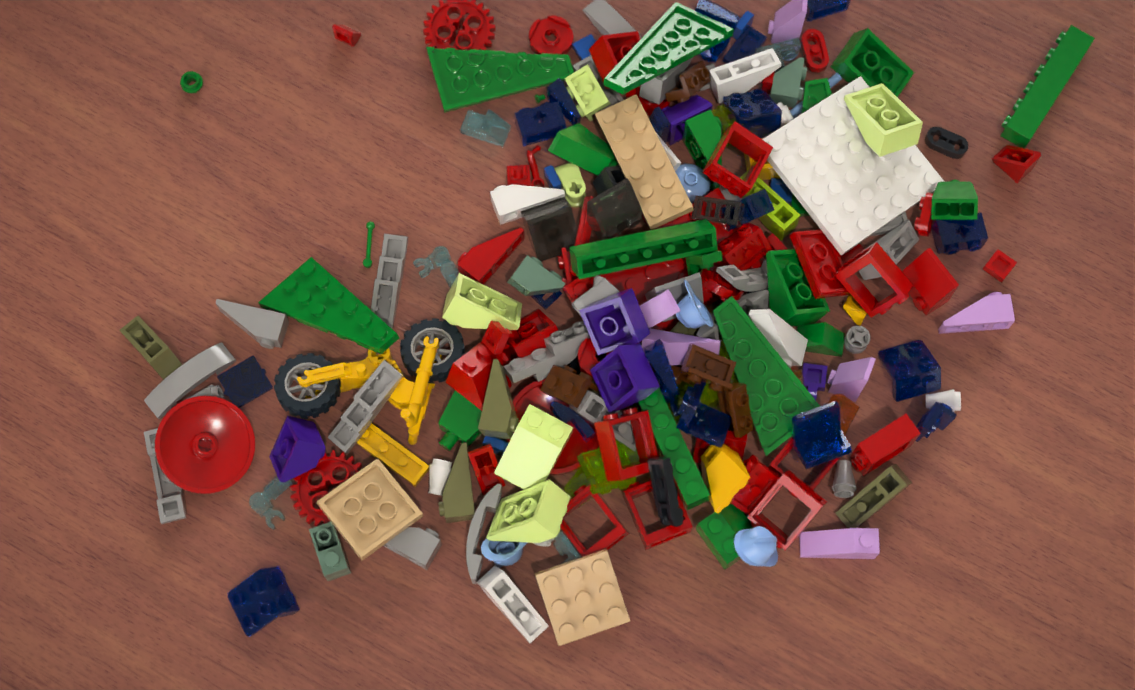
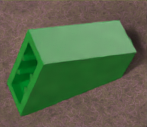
[548,123,619,176]

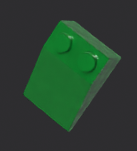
[830,28,915,97]
[682,110,722,192]
[766,249,830,326]

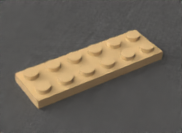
[595,94,694,230]

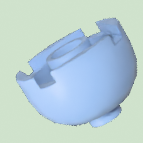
[675,163,710,204]

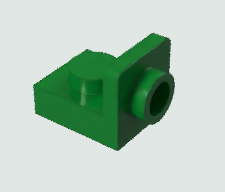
[686,251,722,276]

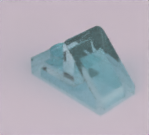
[754,38,801,73]
[460,109,511,147]
[553,531,582,565]

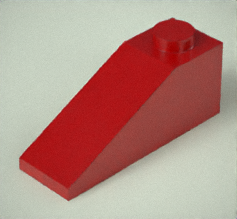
[457,227,525,285]

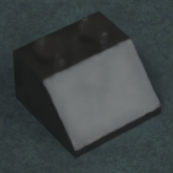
[587,178,642,241]
[521,197,577,261]

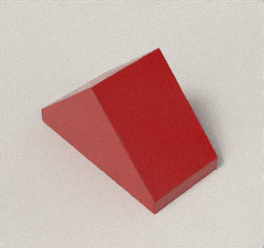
[992,145,1041,183]
[467,444,506,494]

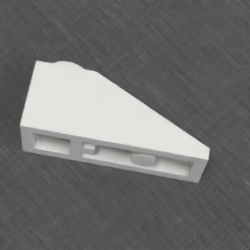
[709,48,781,104]
[490,184,565,225]
[749,309,808,368]
[476,566,549,643]

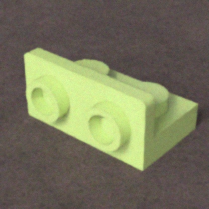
[564,64,611,121]

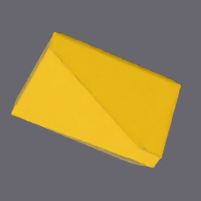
[843,294,867,326]

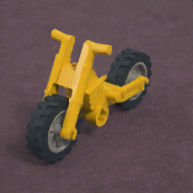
[274,318,465,445]

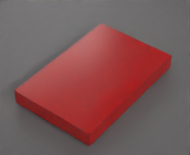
[790,229,850,299]

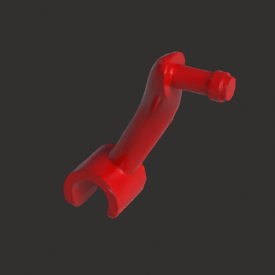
[527,145,545,188]

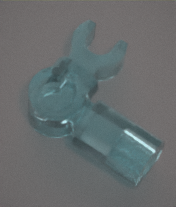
[413,246,460,288]
[249,476,293,530]

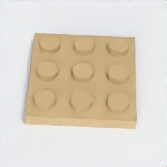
[317,458,423,561]
[535,549,630,646]

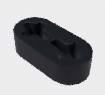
[925,126,969,159]

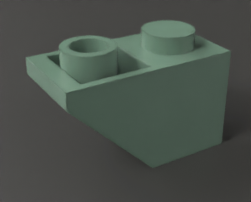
[768,57,807,108]
[507,255,565,296]
[309,522,352,581]

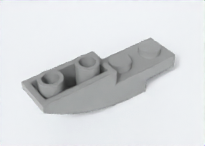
[503,321,590,383]

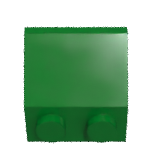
[696,504,753,570]

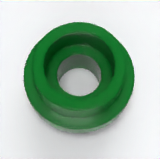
[180,71,203,94]

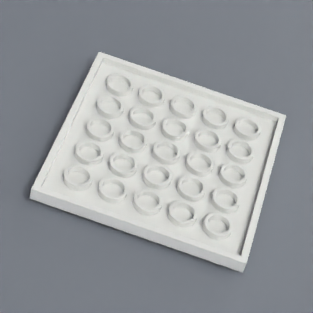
[762,76,944,256]

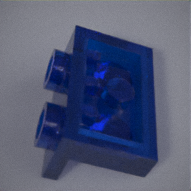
[915,401,957,442]

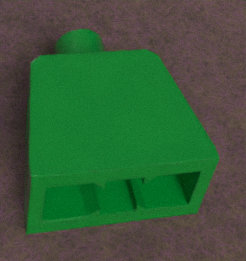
[932,179,978,220]
[438,390,482,451]

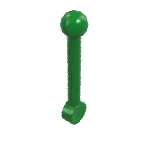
[363,221,375,268]

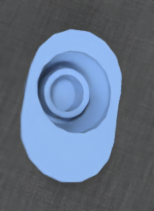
[676,279,714,329]
[734,526,778,567]
[481,539,528,568]

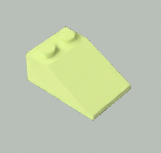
[844,83,923,157]
[442,273,522,330]
[494,404,573,490]
[486,480,570,543]

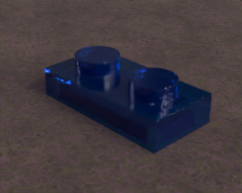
[723,25,767,64]

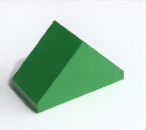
[797,322,845,357]

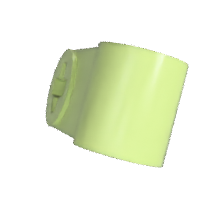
[554,162,586,208]

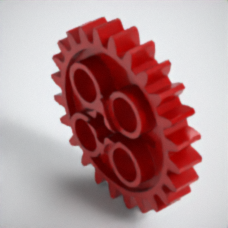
[423,0,496,50]
[290,450,362,527]

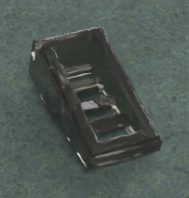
[691,196,745,227]

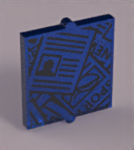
[217,355,273,408]

